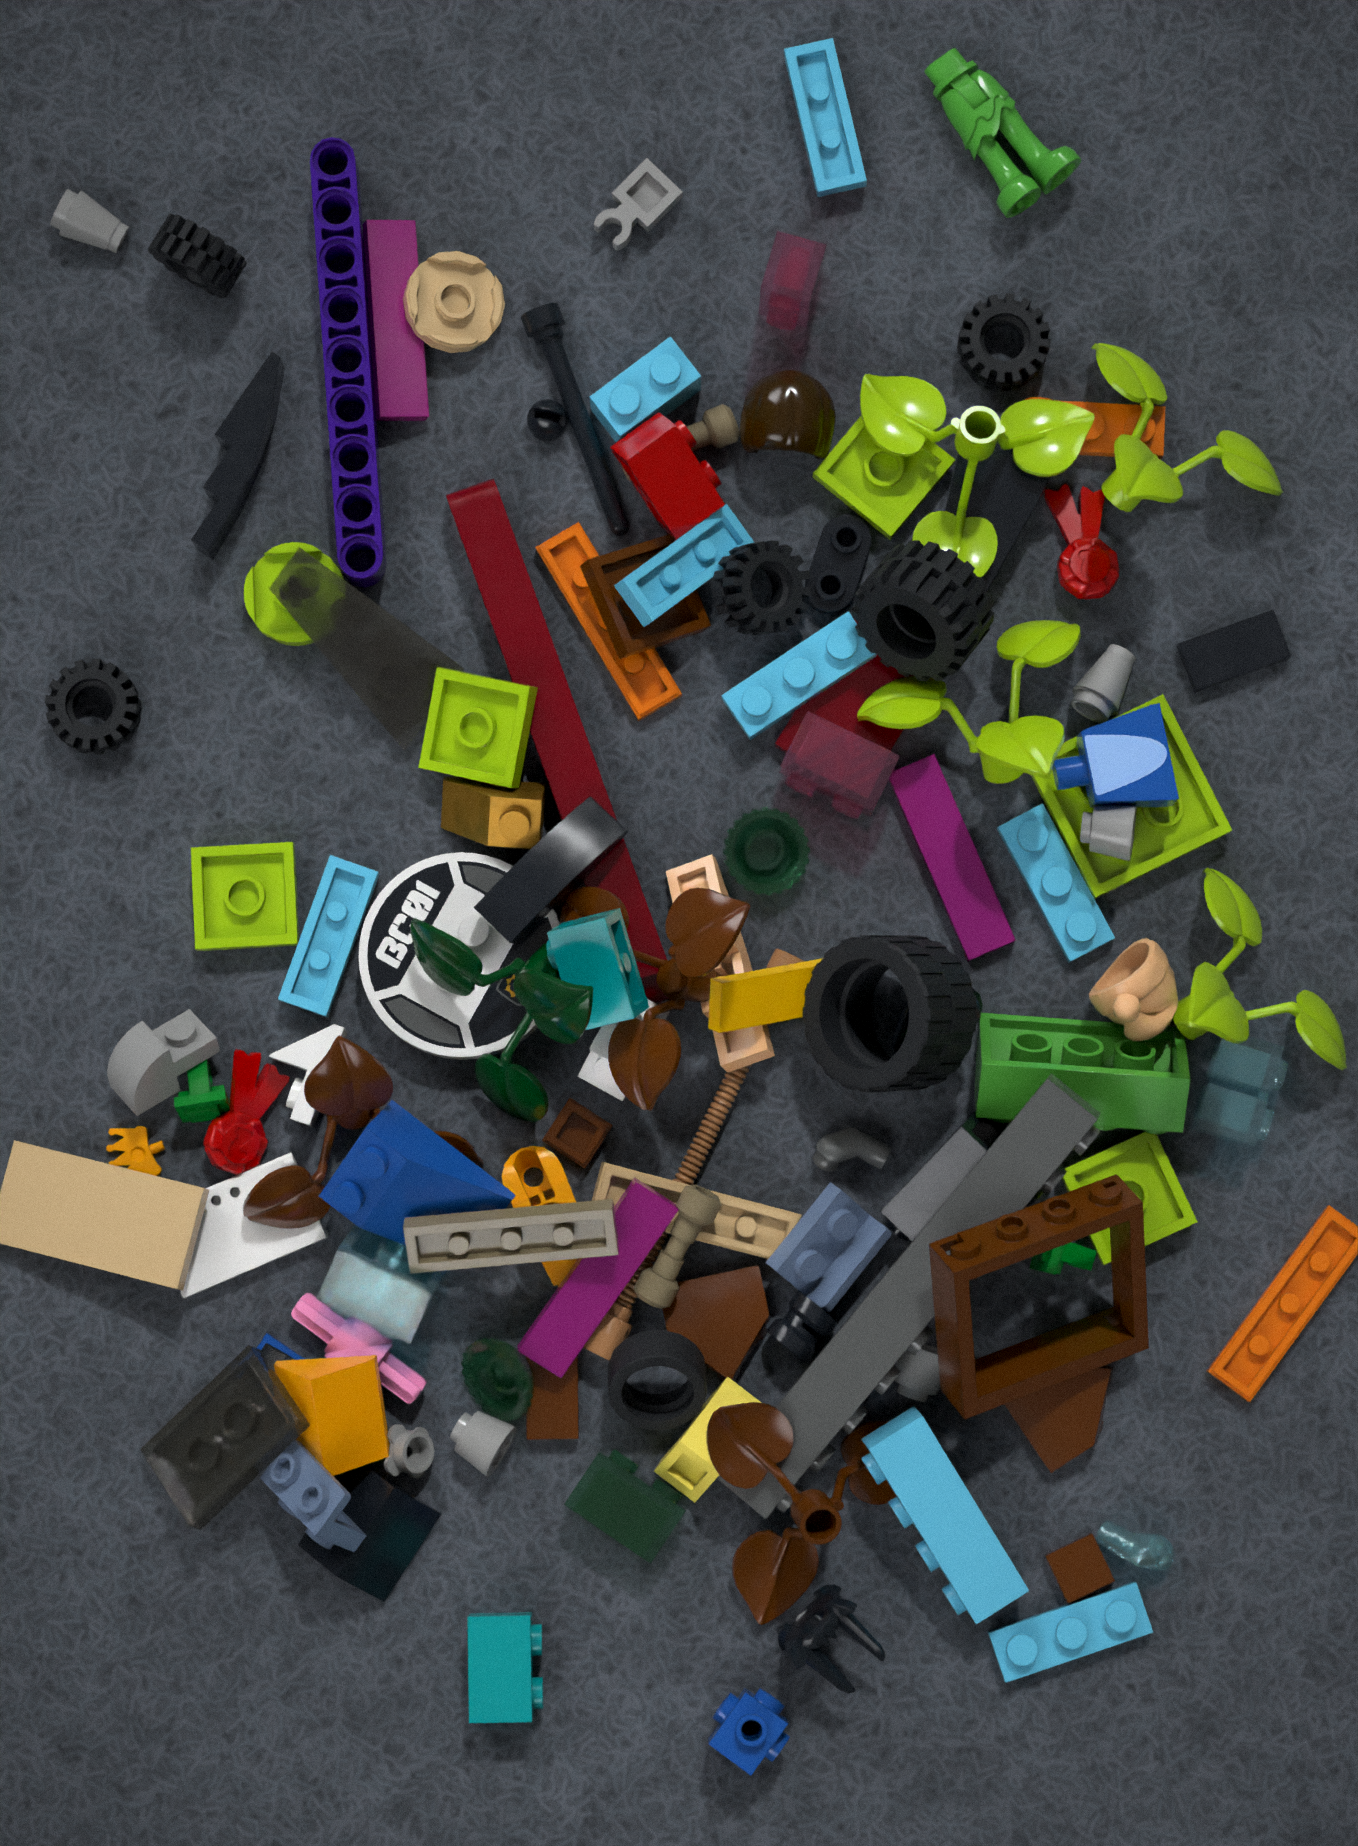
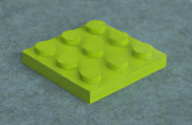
[1031,694,1232,899]

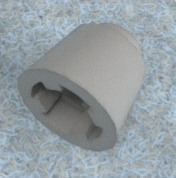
[1080,804,1137,861]
[894,1344,940,1402]
[450,1411,517,1477]

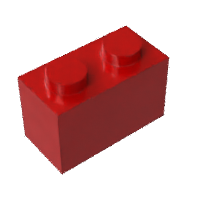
[610,412,725,540]

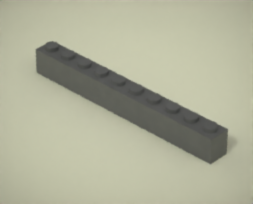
[718,1073,1100,1519]

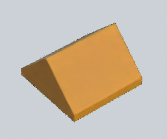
[274,1355,390,1476]

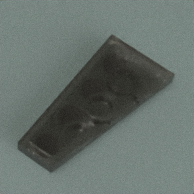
[269,547,464,751]

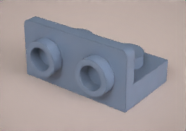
[766,1182,891,1312]

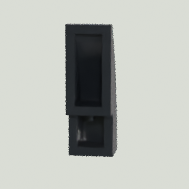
[474,797,628,944]

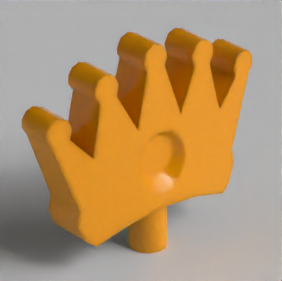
[106,1126,165,1176]

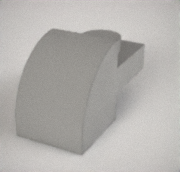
[107,1009,220,1116]

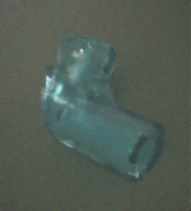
[1096,1520,1174,1572]

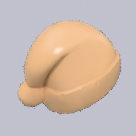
[1089,938,1178,1041]

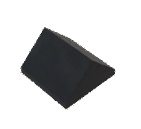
[298,1465,441,1602]

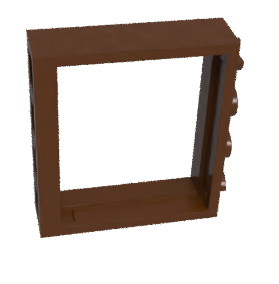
[929,1174,1149,1419]

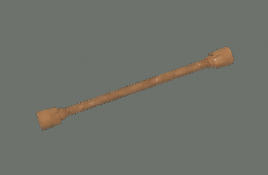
[583,949,805,1360]

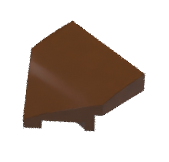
[662,1265,770,1381]
[1004,1365,1113,1473]

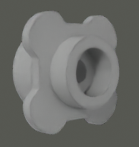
[384,1424,434,1479]

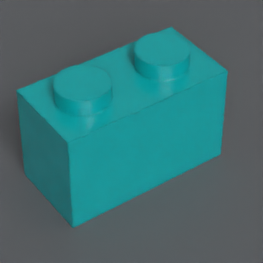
[546,908,649,1030]
[467,1612,544,1723]

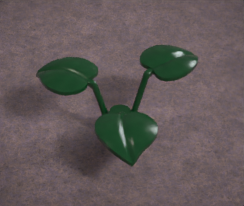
[410,918,593,1123]

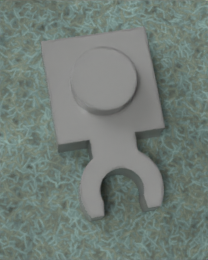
[594,158,683,251]

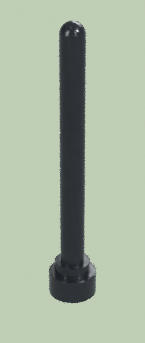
[520,303,630,536]

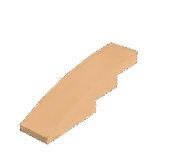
[666,854,775,1072]

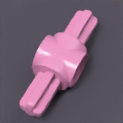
[291,1293,427,1404]

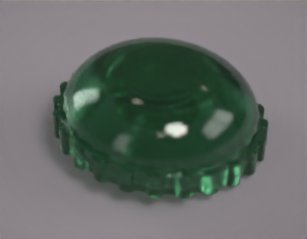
[723,807,810,895]
[461,1338,534,1422]

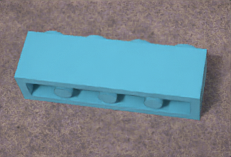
[861,1406,1029,1624]

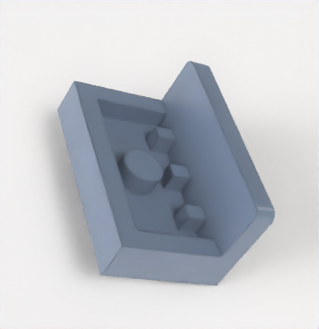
[260,1438,366,1552]

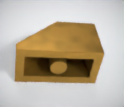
[441,777,546,849]

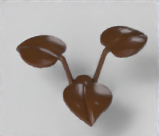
[559,887,751,1111]
[243,1035,484,1229]
[706,1402,896,1625]

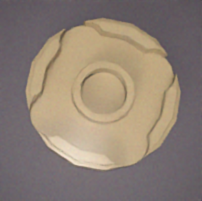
[403,251,505,353]

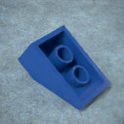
[319,1100,516,1245]

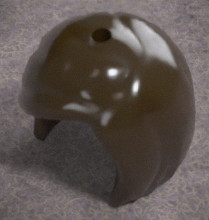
[740,370,836,459]

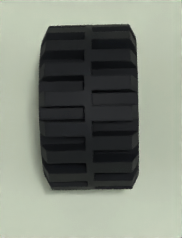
[852,540,995,682]

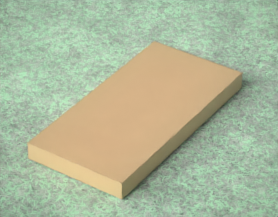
[0,1140,209,1290]

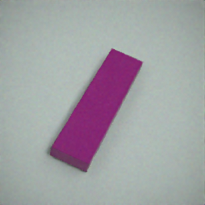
[362,220,429,421]
[888,754,1016,962]
[517,1177,679,1378]

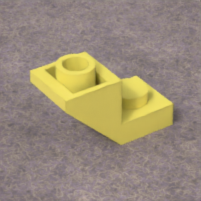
[654,1376,761,1503]

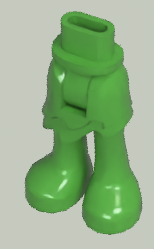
[924,48,1081,218]

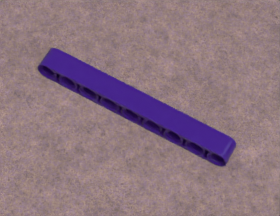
[310,137,387,588]

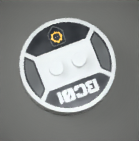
[359,852,559,1060]

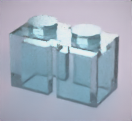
[1190,1036,1288,1148]

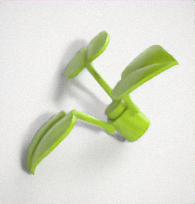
[1091,343,1283,512]
[860,374,1095,577]
[857,620,1081,784]
[1173,867,1347,1070]

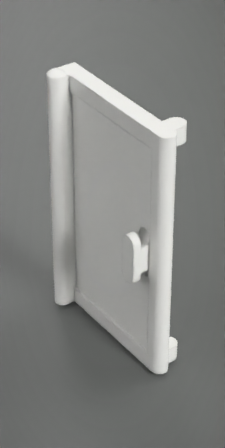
[180,1152,329,1298]

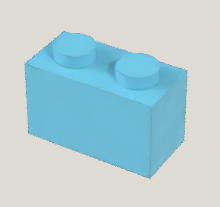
[589,336,701,442]

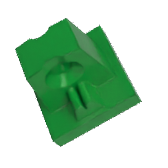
[174,1059,230,1123]
[1029,1242,1097,1275]

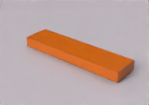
[535,522,682,722]
[1207,1205,1358,1402]

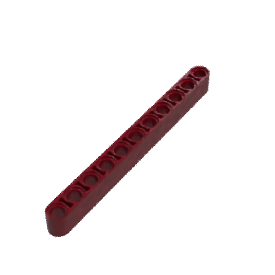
[446,478,669,1004]

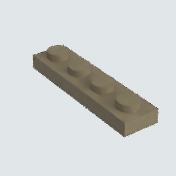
[403,1199,619,1274]

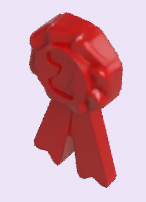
[1044,484,1120,600]
[203,1049,290,1174]

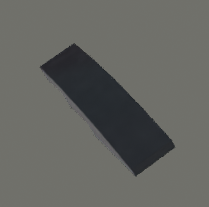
[191,352,285,560]

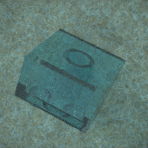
[316,1225,450,1344]

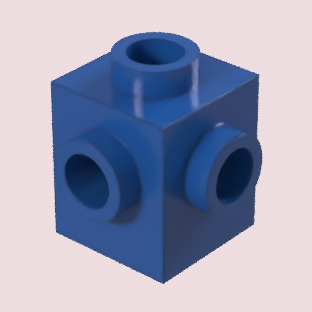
[708,1688,790,1776]

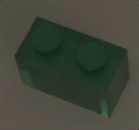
[564,1449,686,1564]

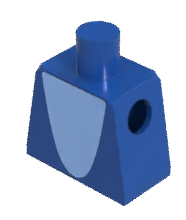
[1052,703,1179,808]

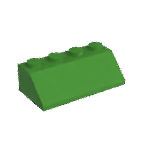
[975,1013,1191,1134]

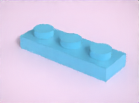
[784,38,867,197]
[614,504,755,627]
[721,611,877,740]
[997,803,1115,963]
[278,855,380,1018]
[988,1581,1153,1683]

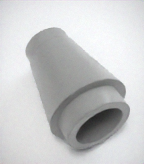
[50,189,129,253]
[1071,644,1136,723]

